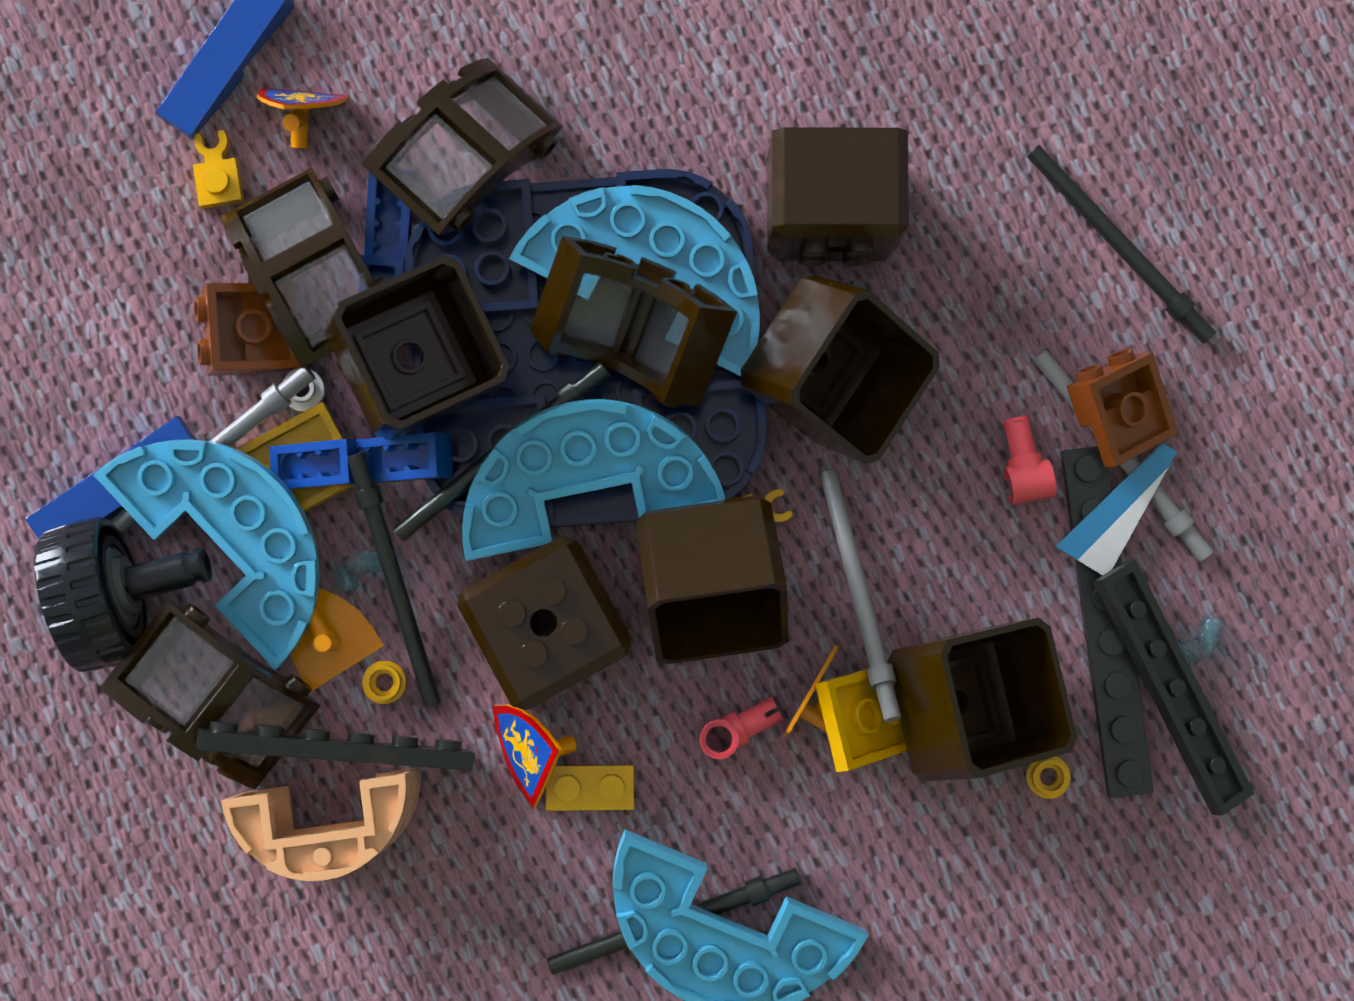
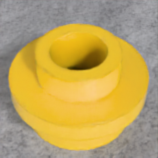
[362,661,407,704]
[1026,756,1071,799]

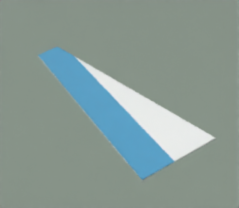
[1055,443,1177,576]

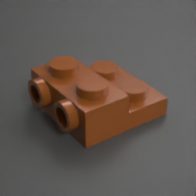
[194,283,301,376]
[1067,349,1178,467]

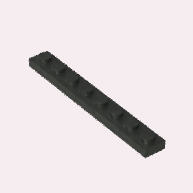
[1060,446,1154,798]

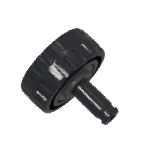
[34,517,212,673]

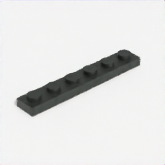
[1093,560,1255,816]
[196,721,475,771]

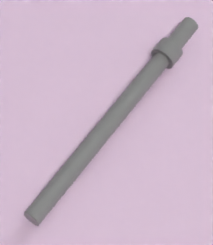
[1033,350,1214,562]
[110,366,316,534]
[820,470,902,723]

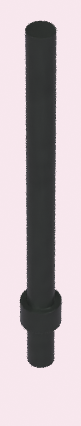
[1027,145,1217,344]
[393,362,611,541]
[347,452,441,707]
[547,868,802,975]

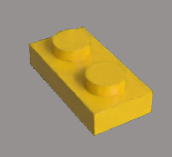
[546,765,634,811]

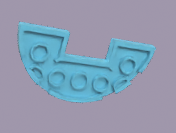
[509,185,760,376]
[462,399,726,561]
[93,439,320,670]
[613,829,868,1001]

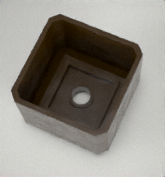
[767,127,909,266]
[324,256,510,440]
[740,275,940,464]
[636,495,789,664]
[457,536,634,711]
[887,618,1077,781]

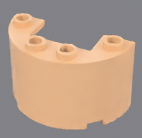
[221,767,421,881]

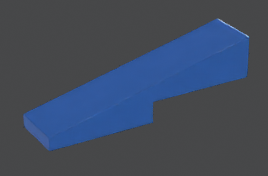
[156,0,295,140]
[359,171,417,292]
[25,416,197,539]
[269,432,453,489]

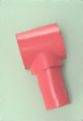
[1003,416,1057,505]
[699,696,784,760]

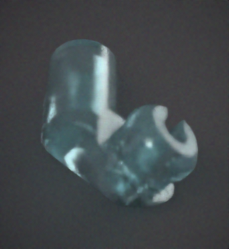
[332,550,382,592]
[1176,615,1225,667]

